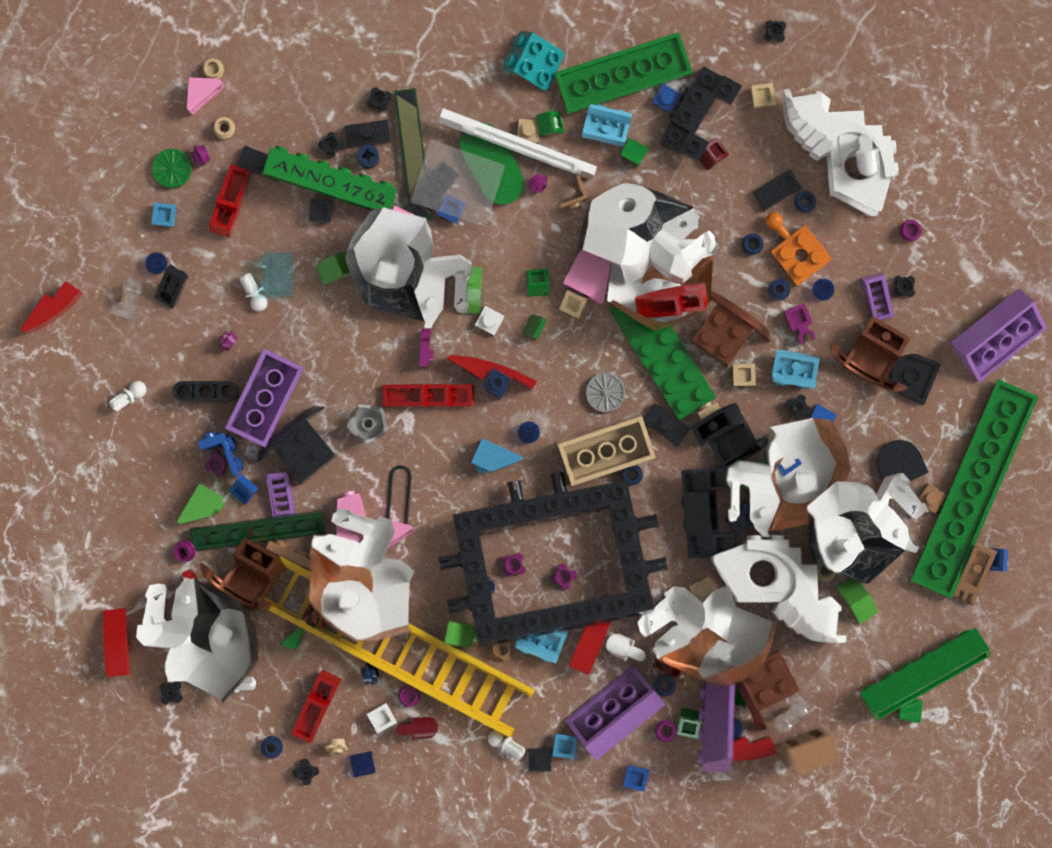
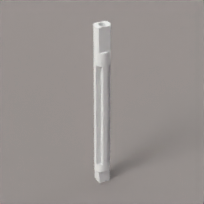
[438,108,597,181]

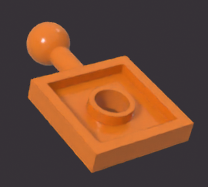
[765,212,832,286]

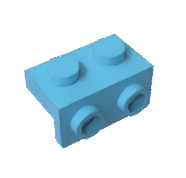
[582,104,632,147]
[771,349,820,389]
[515,631,568,663]

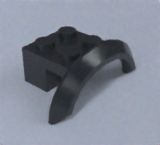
[691,403,768,466]
[257,406,337,484]

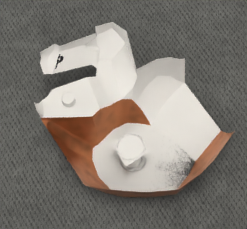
[726,418,851,537]
[310,509,414,642]
[637,585,779,686]

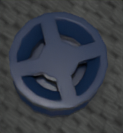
[357,145,380,169]

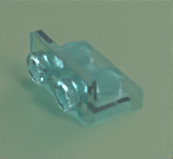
[261,251,294,297]

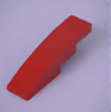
[448,355,537,390]
[383,384,474,407]

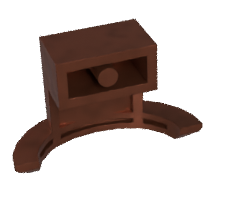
[690,291,771,367]
[830,316,911,392]
[200,537,286,611]
[735,650,800,730]

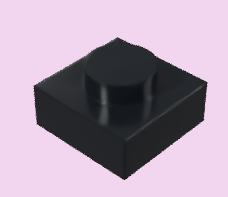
[309,199,333,223]
[529,748,551,771]

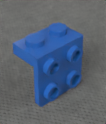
[198,432,244,477]

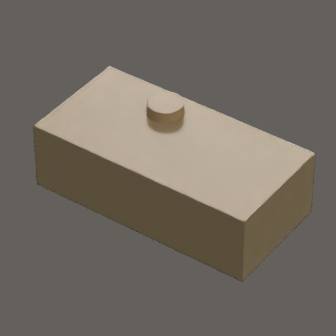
[556,414,656,486]

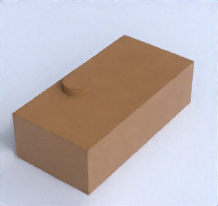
[779,728,840,776]

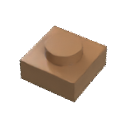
[918,483,947,514]

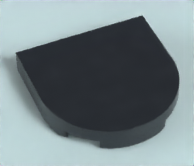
[889,354,941,405]
[877,440,929,481]

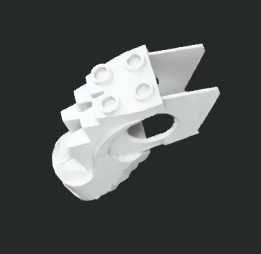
[782,89,898,216]
[711,535,846,643]

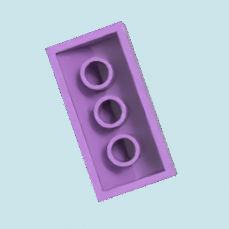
[950,288,1047,383]
[225,349,304,447]
[565,665,665,761]
[697,681,734,773]

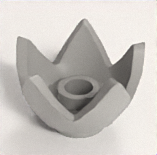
[347,404,387,443]

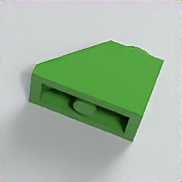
[459,267,482,314]
[177,483,225,524]
[445,620,477,648]

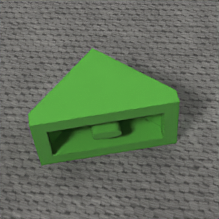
[316,251,351,286]
[836,579,878,624]

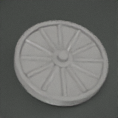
[586,373,625,413]

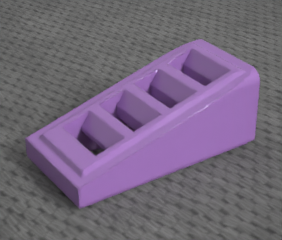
[860,273,894,320]
[266,472,295,517]

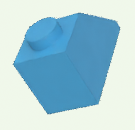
[471,439,522,474]

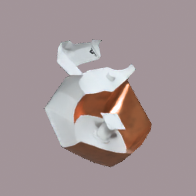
[607,212,719,330]

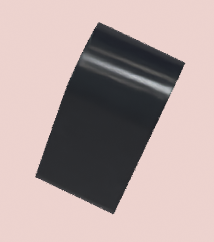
[173,381,239,402]

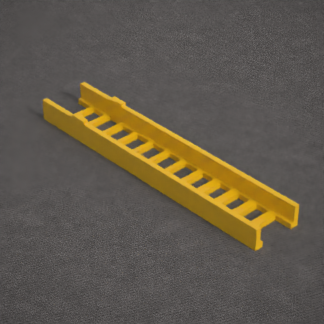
[264,556,535,738]

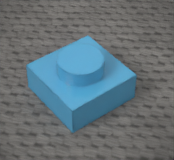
[151,202,177,228]
[552,733,578,759]

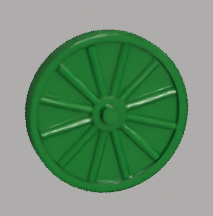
[152,149,192,188]

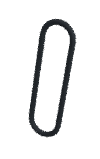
[386,465,412,524]

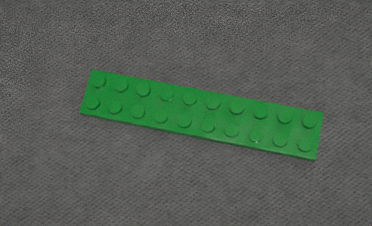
[910,379,1039,599]

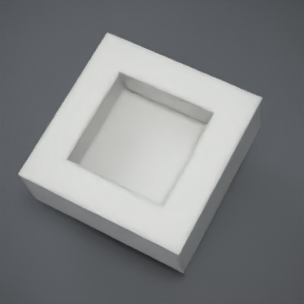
[475,306,505,336]
[367,703,397,734]

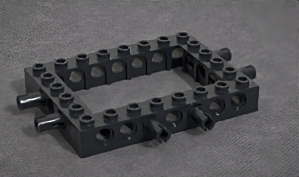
[438,472,668,648]

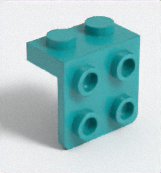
[501,31,564,90]

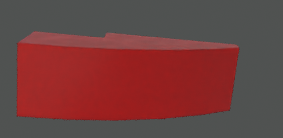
[209,164,252,238]
[20,281,83,334]
[635,283,708,318]
[103,608,131,677]
[568,622,611,675]
[291,670,342,744]
[732,735,777,761]

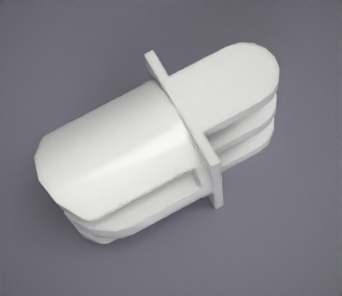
[855,134,880,176]
[606,634,646,661]

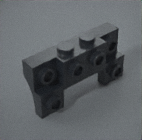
[660,66,742,162]
[681,466,737,558]

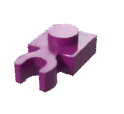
[783,303,815,345]
[419,329,434,368]

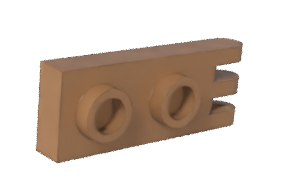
[266,539,311,570]
[953,543,997,605]

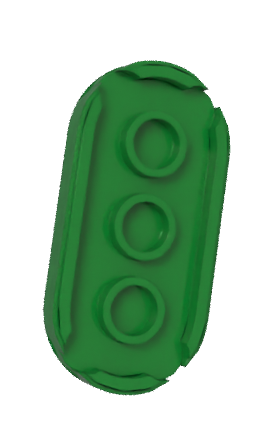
[460,122,524,205]

